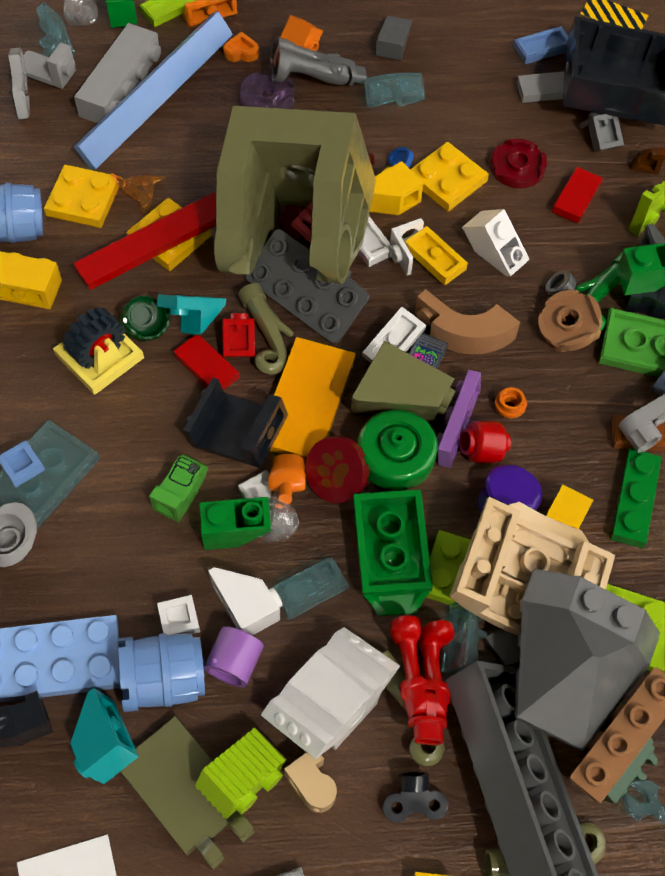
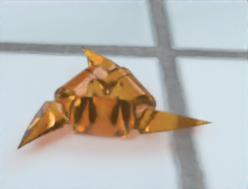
[110,172,168,215]

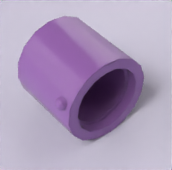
[204,627,264,688]

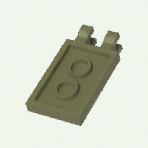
[120,716,255,870]

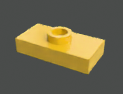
[405,226,468,286]

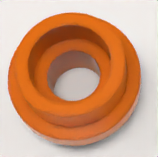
[494,387,527,419]

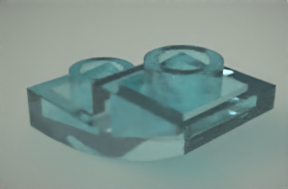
[364,72,425,108]

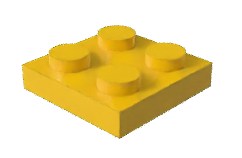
[410,142,489,212]
[44,164,121,228]
[126,198,211,271]

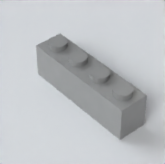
[74,23,161,123]

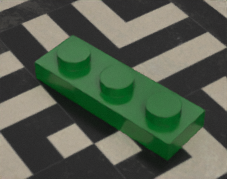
[610,448,662,548]

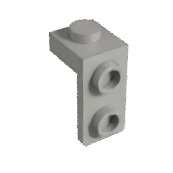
[23,42,76,89]

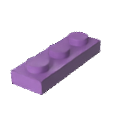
[437,370,481,468]

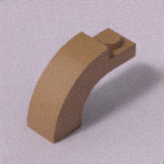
[415,289,520,354]

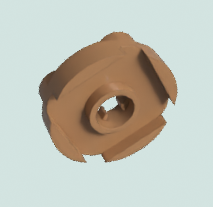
[538,290,603,352]

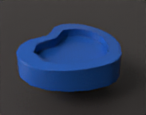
[388,147,414,168]

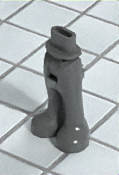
[270,37,367,86]

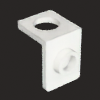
[389,218,424,276]

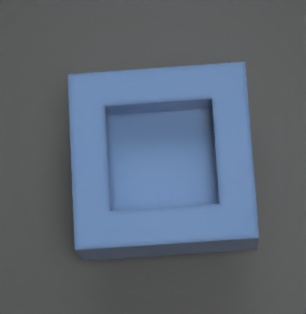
[0,440,45,488]

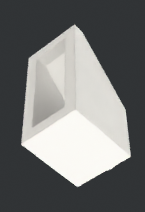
[208,567,283,636]

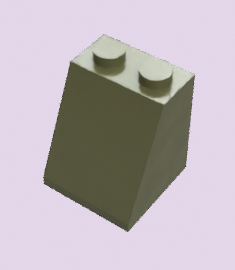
[351,341,456,421]

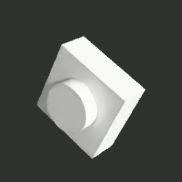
[157,595,200,635]

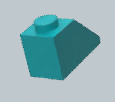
[70,688,139,784]

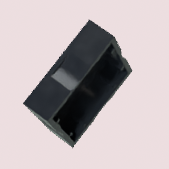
[563,16,665,126]

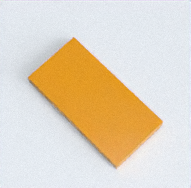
[270,337,356,461]

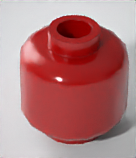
[460,421,511,463]

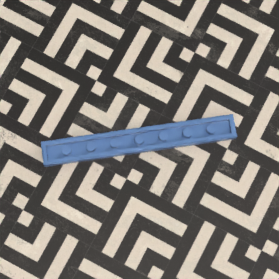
[74,11,233,170]

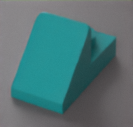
[157,294,226,335]

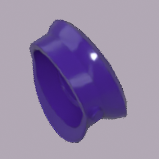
[478,465,543,513]

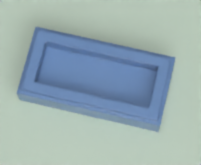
[513,26,568,65]

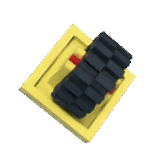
[53,307,144,395]

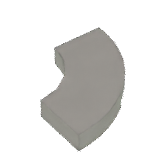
[8,47,30,119]

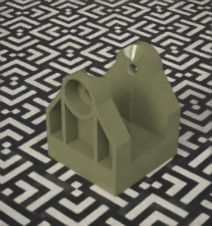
[214,106,376,284]

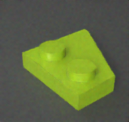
[628,181,665,236]

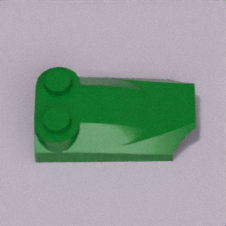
[353,490,433,616]

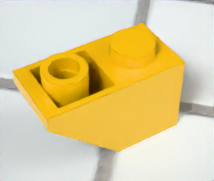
[370,161,424,215]

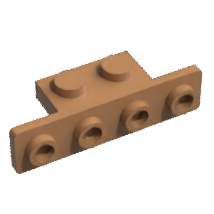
[570,668,665,804]

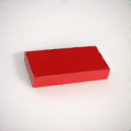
[552,167,603,223]
[174,335,239,390]

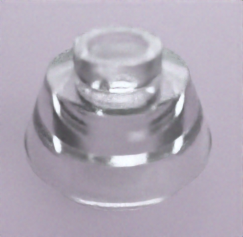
[63,0,98,27]
[260,496,299,543]

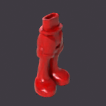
[390,615,455,745]

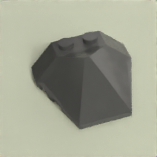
[515,569,660,751]

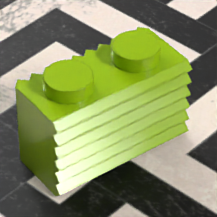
[195,728,287,819]

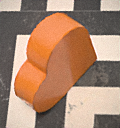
[223,32,259,62]

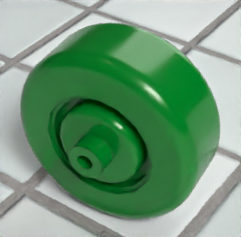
[358,409,438,491]

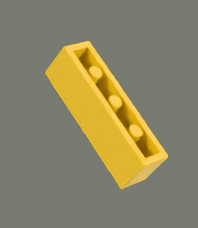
[0,251,62,309]

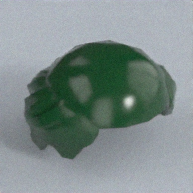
[119,296,171,343]

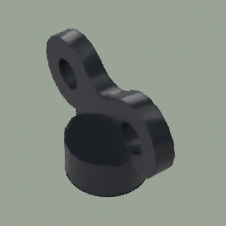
[382,771,449,822]

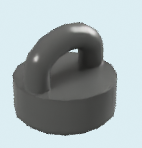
[546,270,577,297]

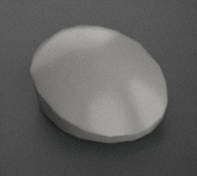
[0,502,37,567]

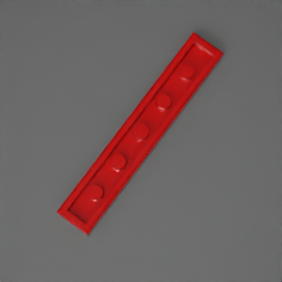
[73,191,216,290]

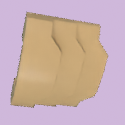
[449,497,615,636]

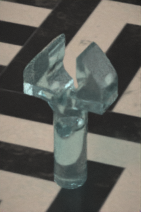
[622,780,665,824]

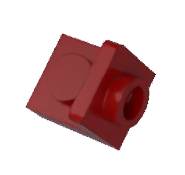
[223,313,255,358]

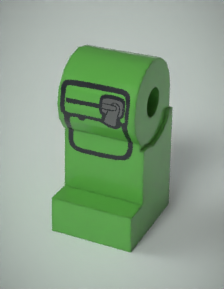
[149,454,208,523]

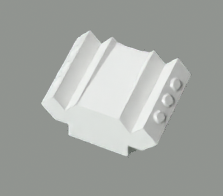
[261,627,400,759]

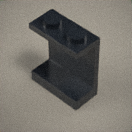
[183,378,288,468]

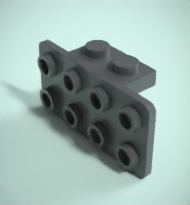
[246,229,370,343]

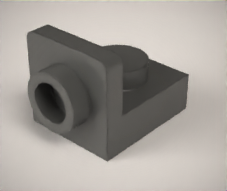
[579,112,624,152]

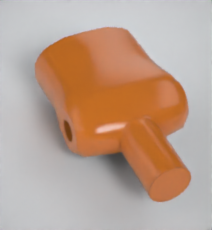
[268,454,306,505]

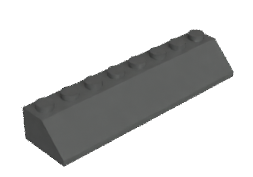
[445,661,599,876]

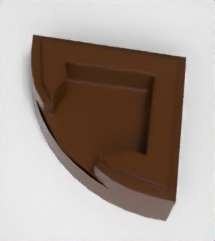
[630,147,665,175]

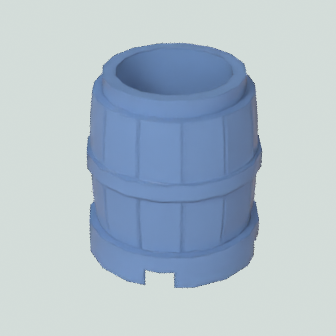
[0,182,43,244]
[118,633,205,712]

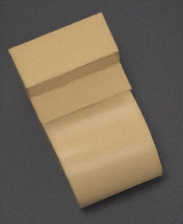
[284,752,337,813]

